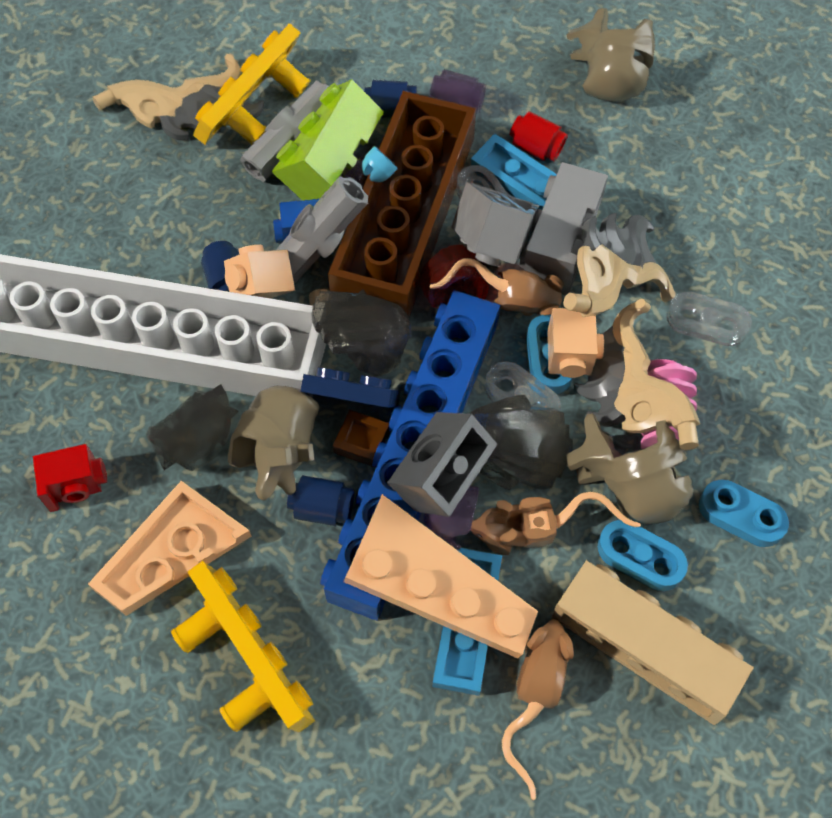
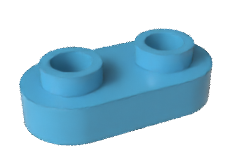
[526,315,573,395]
[699,479,789,547]
[597,520,688,591]

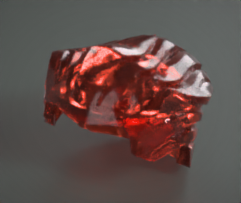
[419,244,492,307]

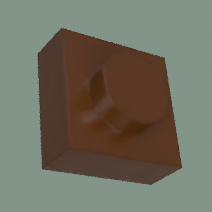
[333,409,390,467]

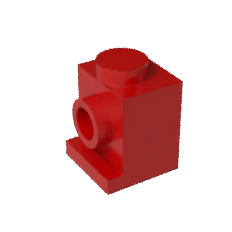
[33,444,107,512]

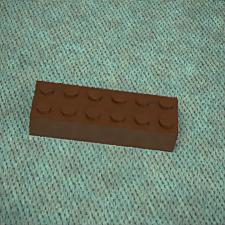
[328,91,476,321]

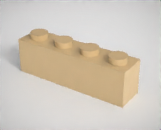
[551,560,754,726]

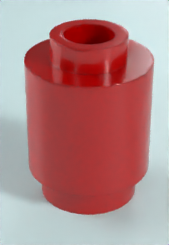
[509,111,568,162]

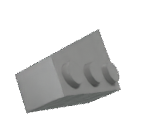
[519,162,608,295]
[451,182,539,266]

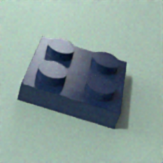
[300,367,401,408]

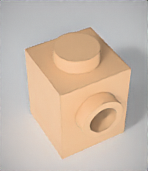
[224,245,295,299]
[548,308,604,378]

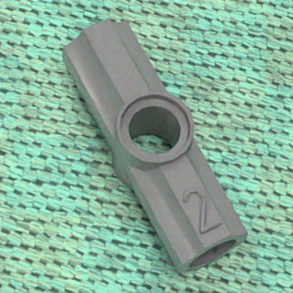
[240,80,329,183]
[276,176,368,283]

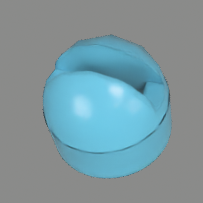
[362,146,398,182]

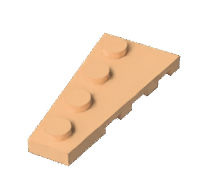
[344,494,538,659]

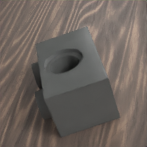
[387,412,497,517]

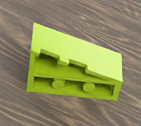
[272,79,384,200]

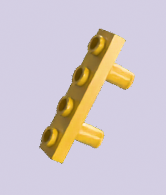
[193,23,311,145]
[171,560,315,733]

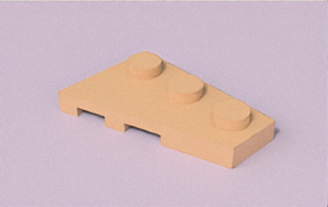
[88,481,252,616]

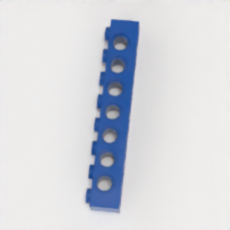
[320,290,501,621]

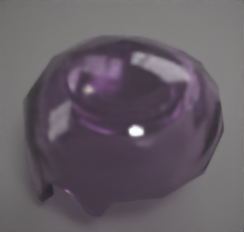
[424,486,479,550]

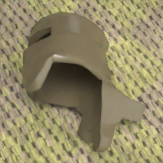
[567,8,655,102]
[228,385,319,501]
[566,413,694,525]

